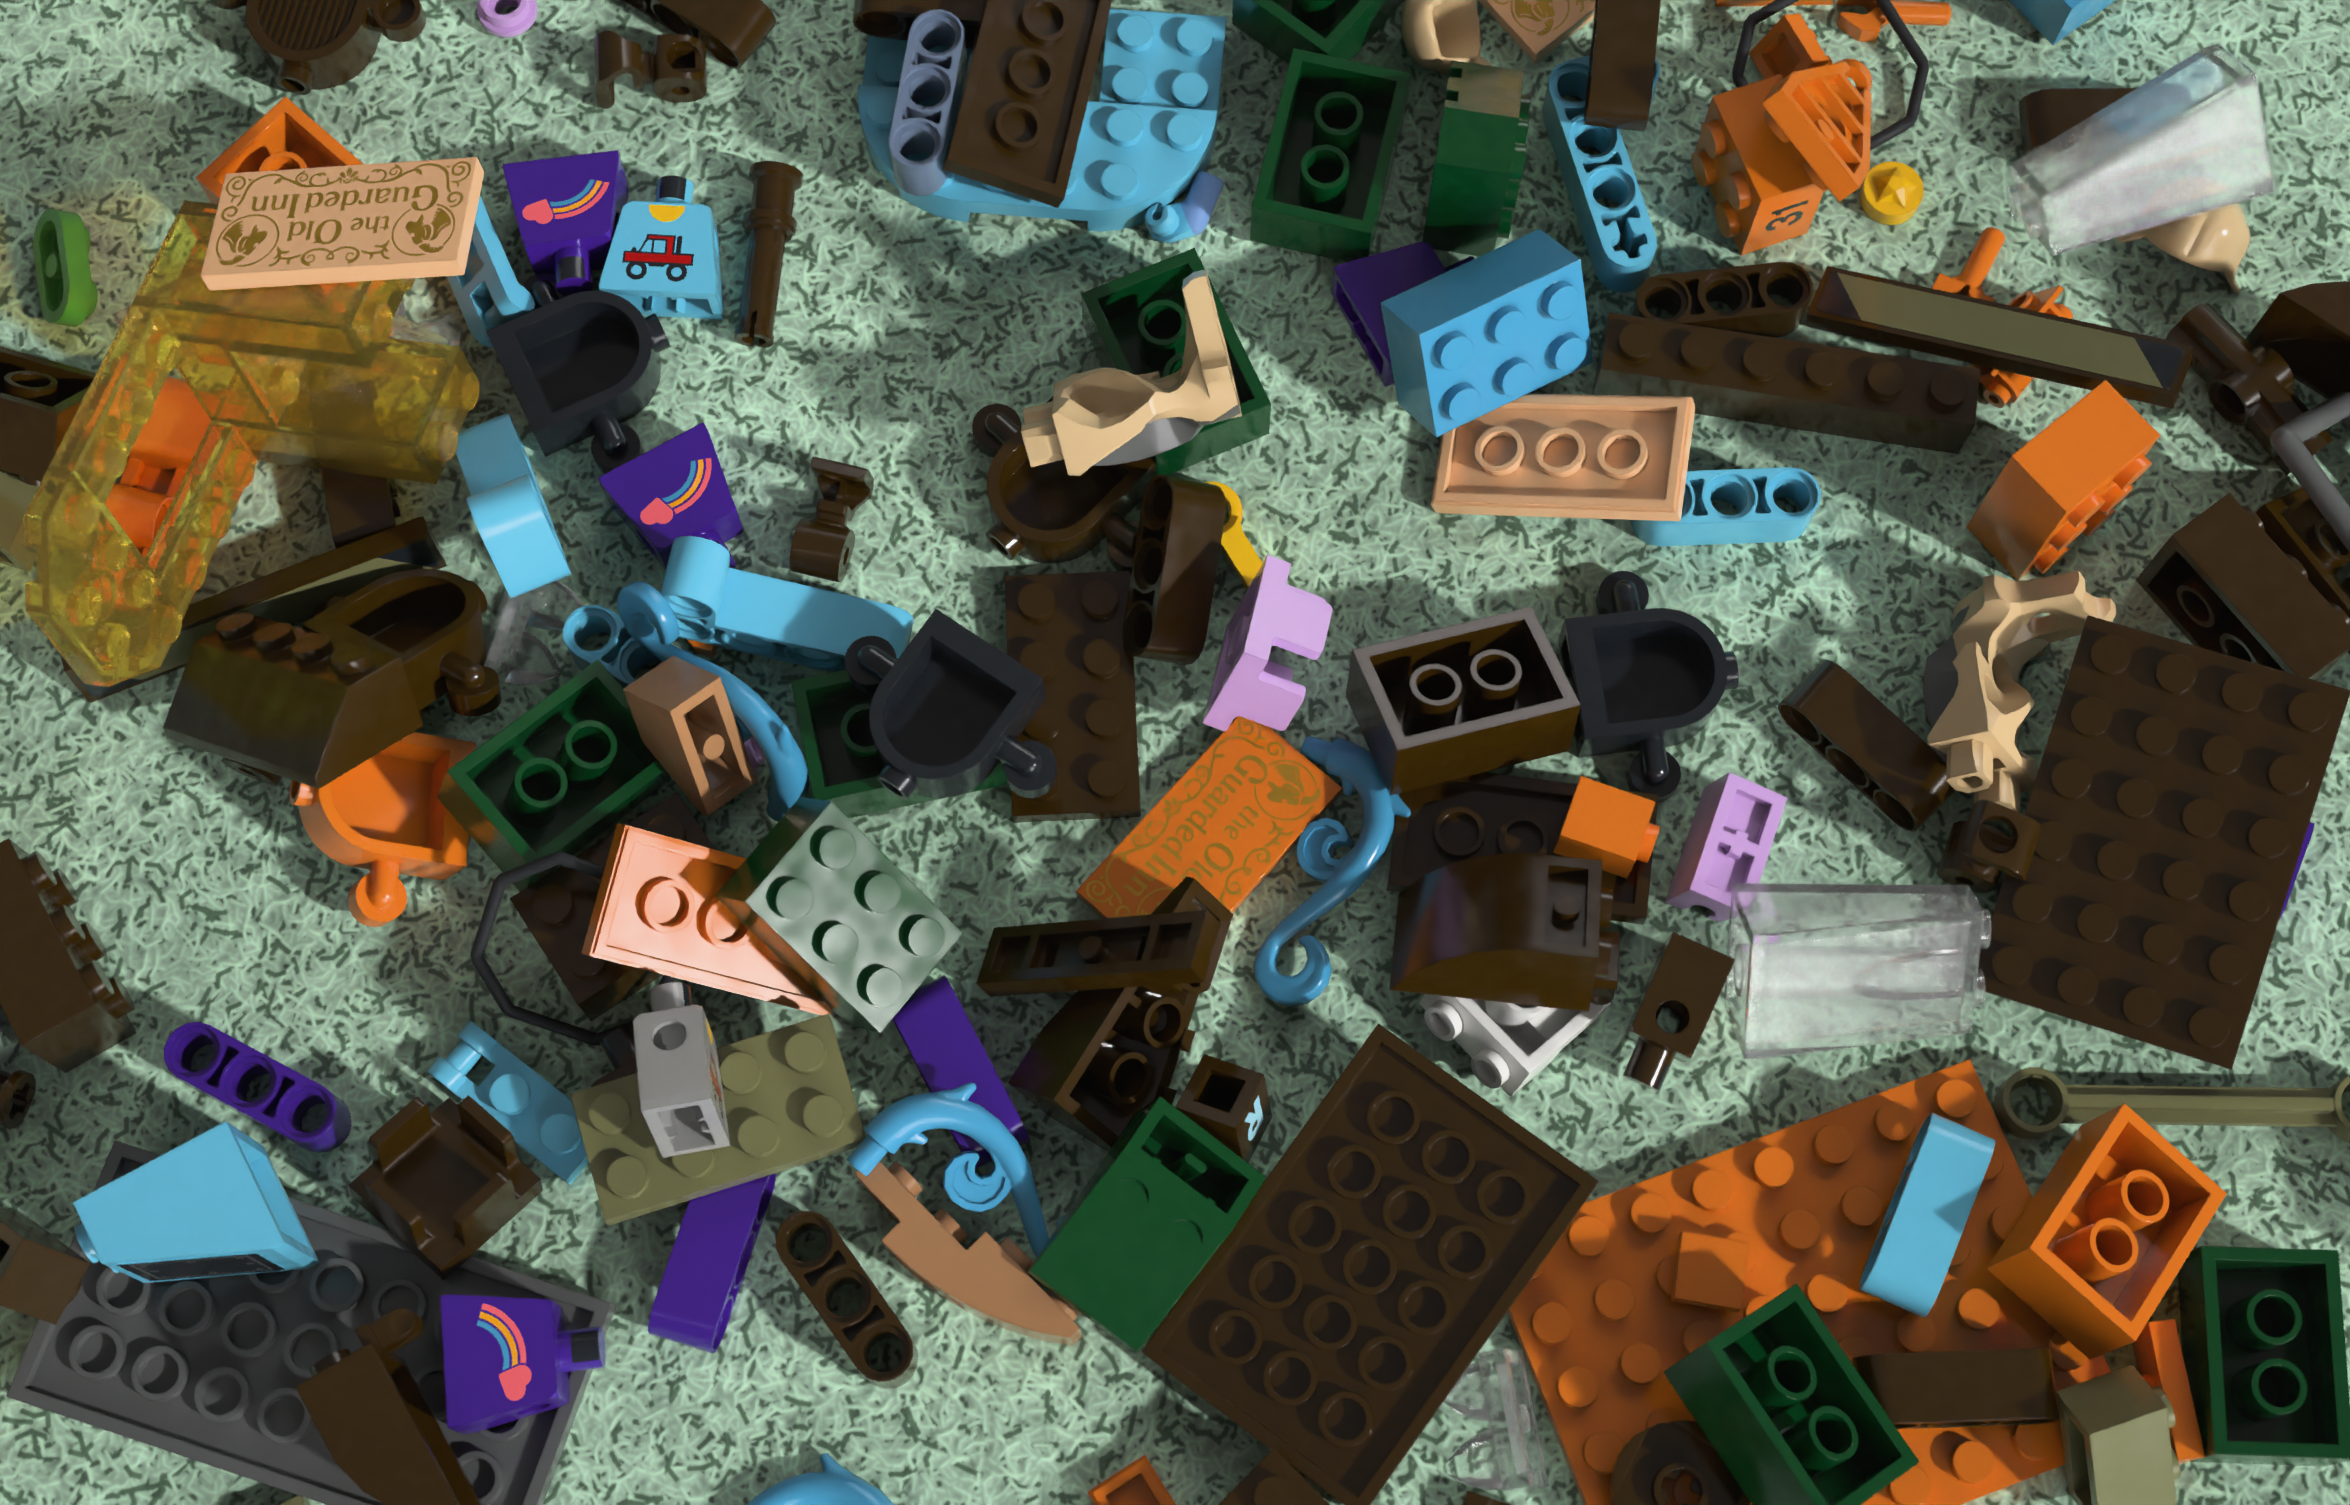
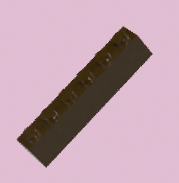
[1593,312,1981,454]

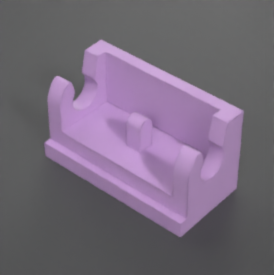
[1665,772,1788,921]

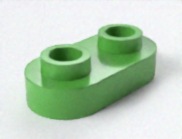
[33,209,98,327]

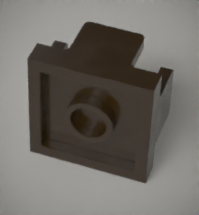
[348,1096,543,1280]

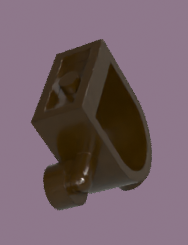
[211,0,426,95]
[972,396,1156,575]
[302,569,502,717]

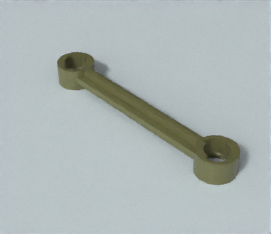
[1994,1067,2350,1143]

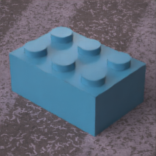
[1381,229,1593,437]

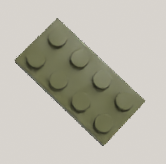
[570,1013,866,1226]

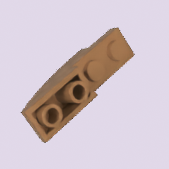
[855,1161,1082,1346]

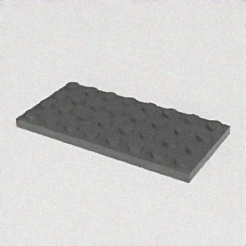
[6,1140,616,1505]

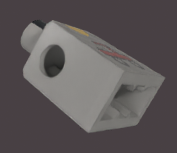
[633,982,730,1158]

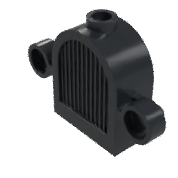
[486,273,671,474]
[1558,571,1739,803]
[845,609,1057,800]

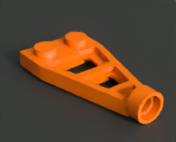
[1762,59,1872,202]

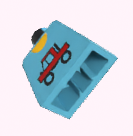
[599,175,724,320]

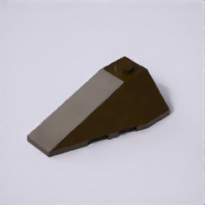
[1008,876,1233,1152]

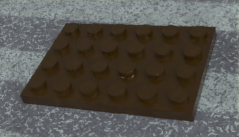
[1970,615,2350,1069]
[1141,1023,1599,1505]

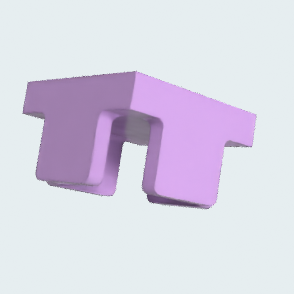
[1202,554,1333,732]

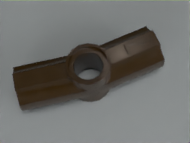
[2165,303,2334,476]

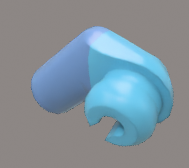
[1144,171,1224,243]

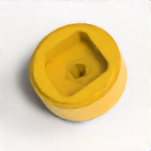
[1859,161,1924,225]

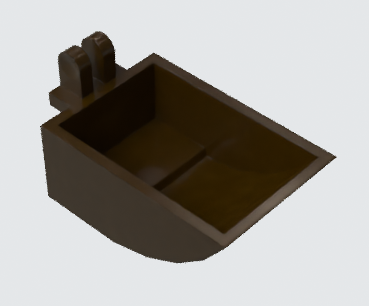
[2246,281,2350,399]
[1389,852,1620,1012]
[295,1307,482,1505]

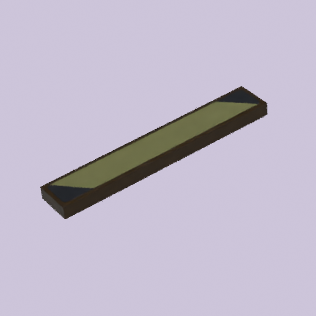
[1807,266,2193,409]
[60,516,447,703]

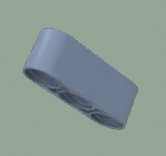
[889,9,968,196]

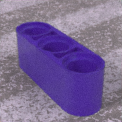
[892,975,1031,1170]
[164,1022,352,1153]
[648,1173,777,1353]

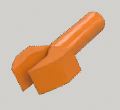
[1836,0,1952,42]
[1932,227,2005,302]

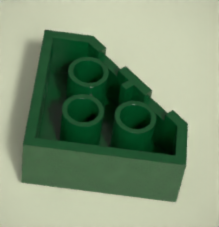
[1422,60,1531,257]

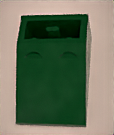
[1027,1096,1266,1353]

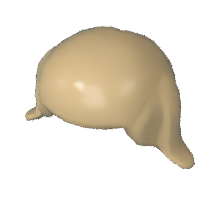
[1401,0,1492,74]
[2116,183,2251,294]

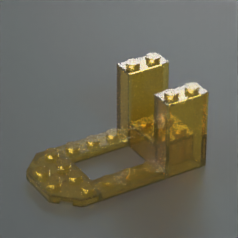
[24,200,480,687]

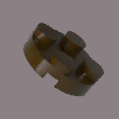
[1609,1420,1751,1505]

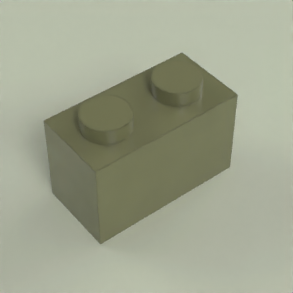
[2056,1365,2181,1505]

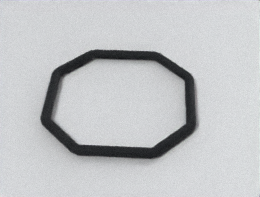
[1732,0,1929,151]
[470,852,675,1045]

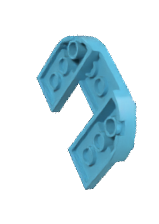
[858,9,1226,231]

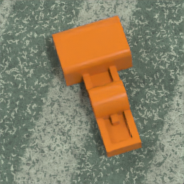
[73,367,256,618]

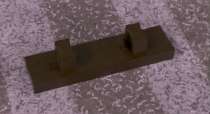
[976,910,1221,1000]

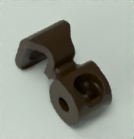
[594,30,707,109]
[790,456,874,582]
[1937,800,2041,893]

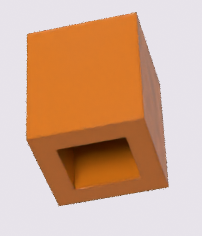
[1553,776,1660,879]

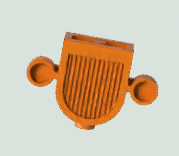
[289,709,476,927]

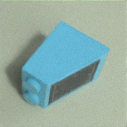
[73,1121,319,1283]

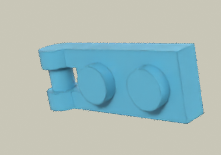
[447,196,535,347]
[427,1020,589,1185]

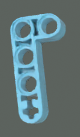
[1542,55,1660,293]
[450,412,572,598]
[660,536,914,672]

